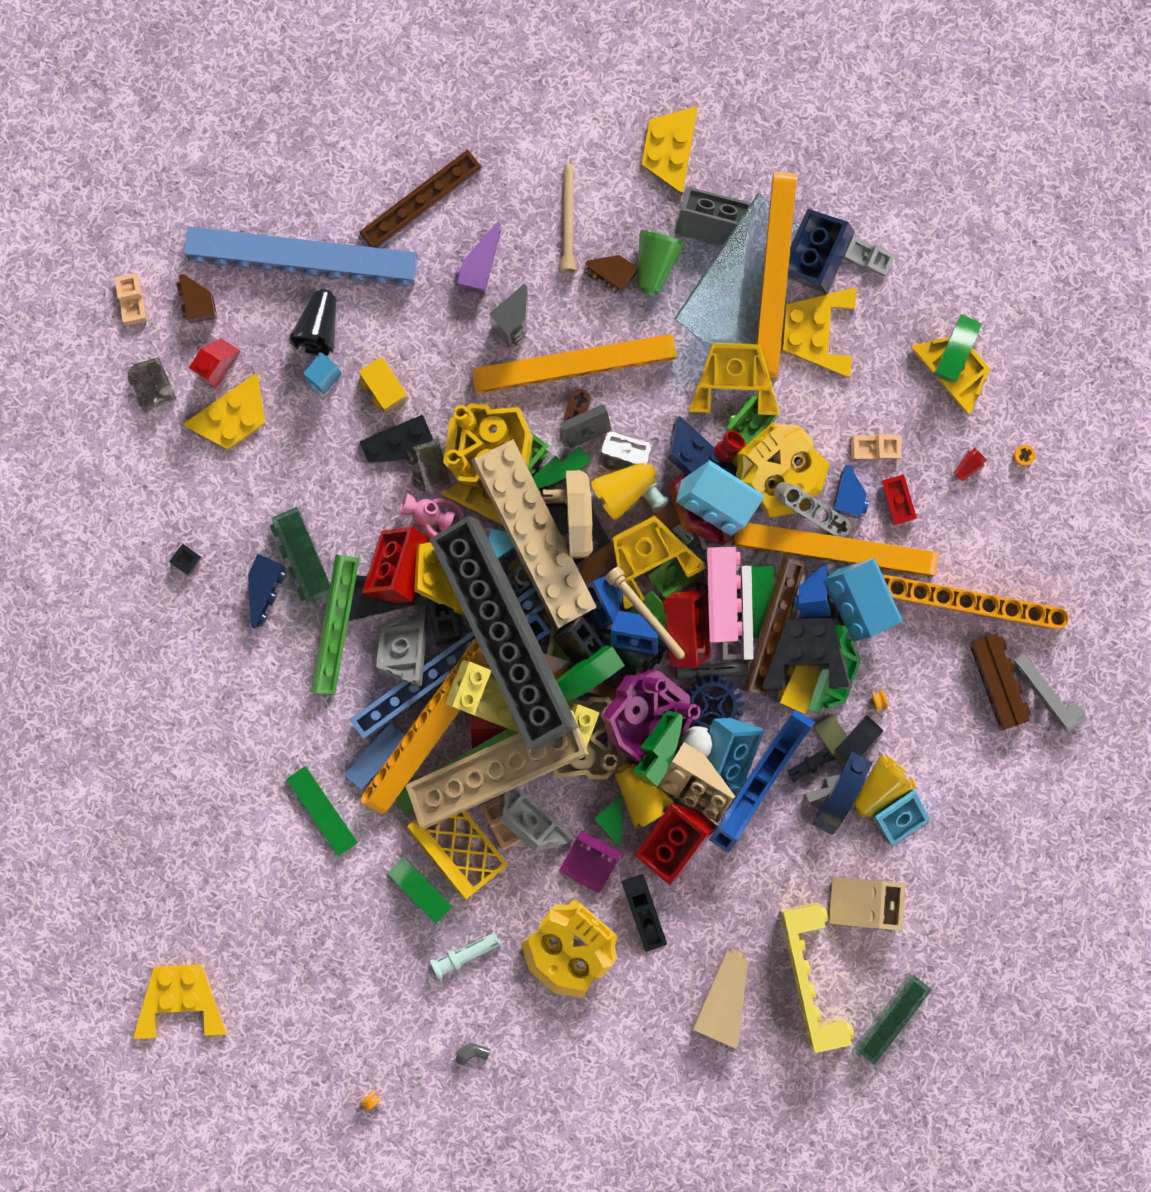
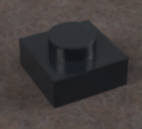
[169,543,202,576]

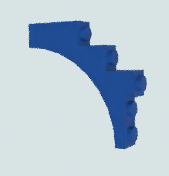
[709,709,815,853]

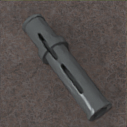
[676,661,747,681]

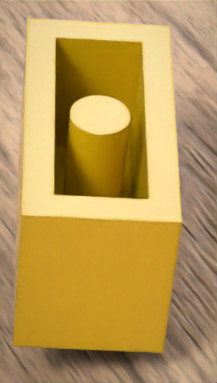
[358,356,409,413]
[776,665,821,715]

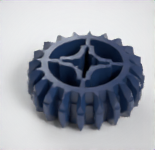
[685,675,744,733]

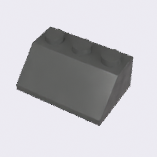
[675,186,754,250]
[489,284,528,347]

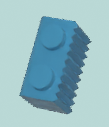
[304,353,342,394]

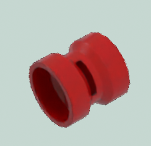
[714,430,746,463]

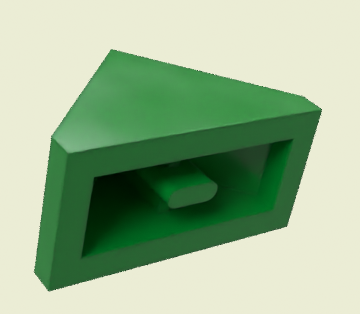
[594,796,623,844]

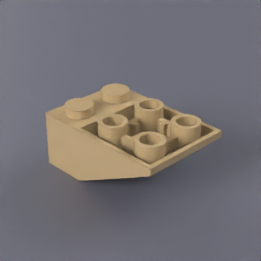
[658,742,735,823]
[829,877,906,931]

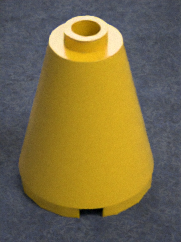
[591,462,658,520]
[853,753,917,818]
[615,761,674,829]

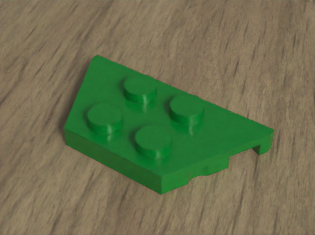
[807,625,861,713]

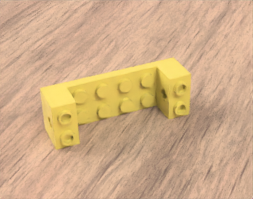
[445,660,600,747]
[780,902,855,1053]

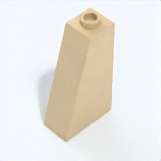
[692,948,748,1049]

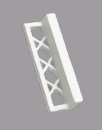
[722,566,753,660]

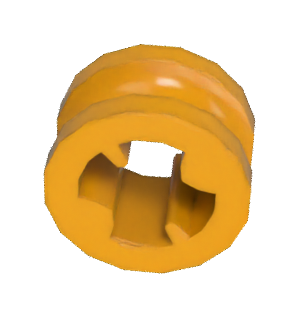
[1013,445,1036,467]
[871,690,888,712]
[358,1090,382,1113]

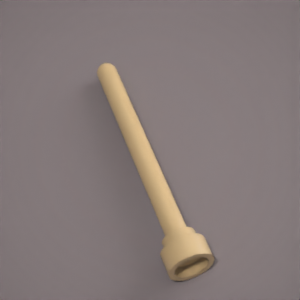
[559,164,577,273]
[605,566,685,659]

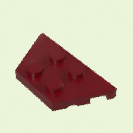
[668,473,730,545]

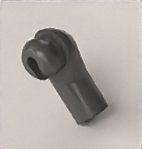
[456,1043,491,1065]

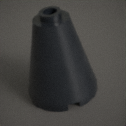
[289,289,336,356]
[599,627,666,676]

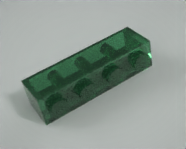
[270,507,330,604]
[853,973,932,1065]

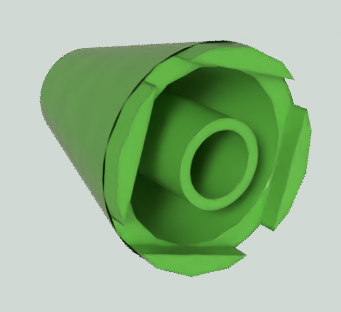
[638,229,685,295]

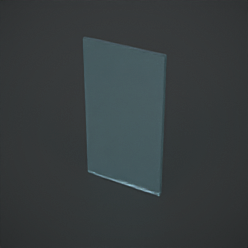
[674,193,799,348]

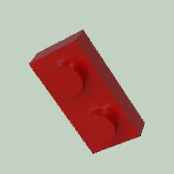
[881,474,917,526]

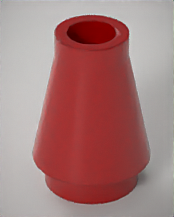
[953,448,987,482]

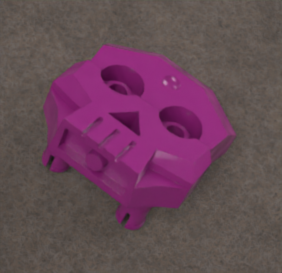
[602,669,701,763]

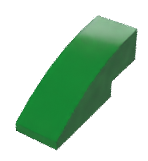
[933,314,982,385]
[532,447,592,491]
[751,566,774,638]
[556,645,625,703]
[633,711,683,787]
[388,856,453,924]

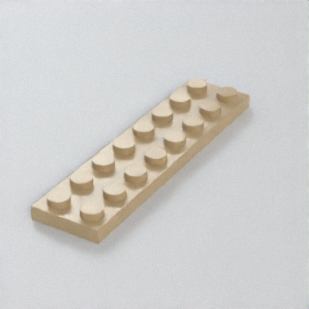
[471,440,596,629]
[406,711,589,829]

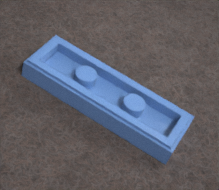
[344,722,405,790]

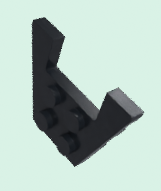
[763,618,852,691]

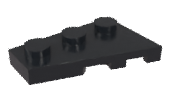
[359,414,441,464]
[348,575,421,622]

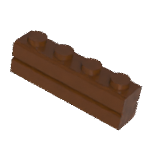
[968,633,1031,731]

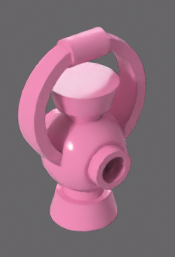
[398,493,465,538]

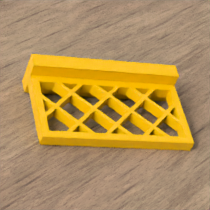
[406,811,509,901]

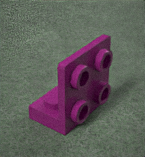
[559,830,622,893]

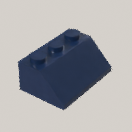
[788,208,855,294]

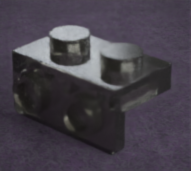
[127,357,177,413]

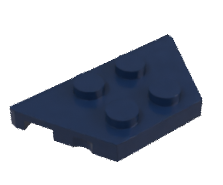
[667,416,737,477]

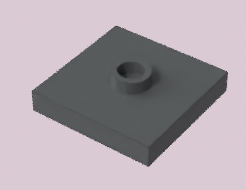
[561,404,612,449]

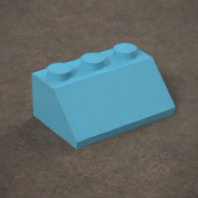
[676,460,764,536]

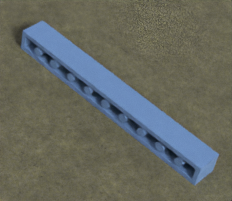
[184,227,418,287]
[350,587,545,740]

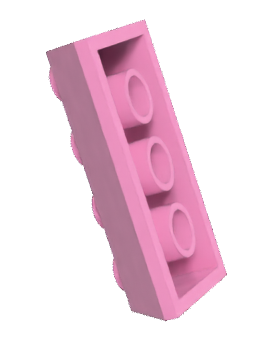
[707,547,742,642]

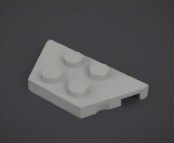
[376,605,429,686]
[499,787,575,851]

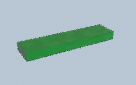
[286,766,358,856]

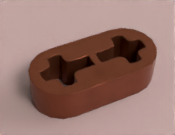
[563,389,591,422]

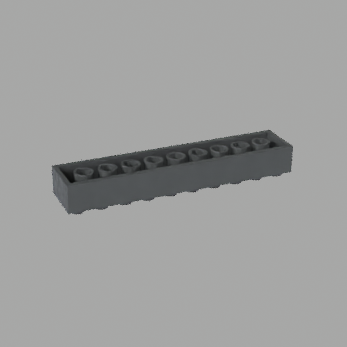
[429,516,579,750]

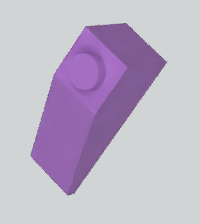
[454,223,502,294]

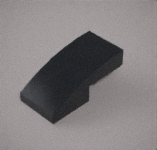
[836,715,884,759]

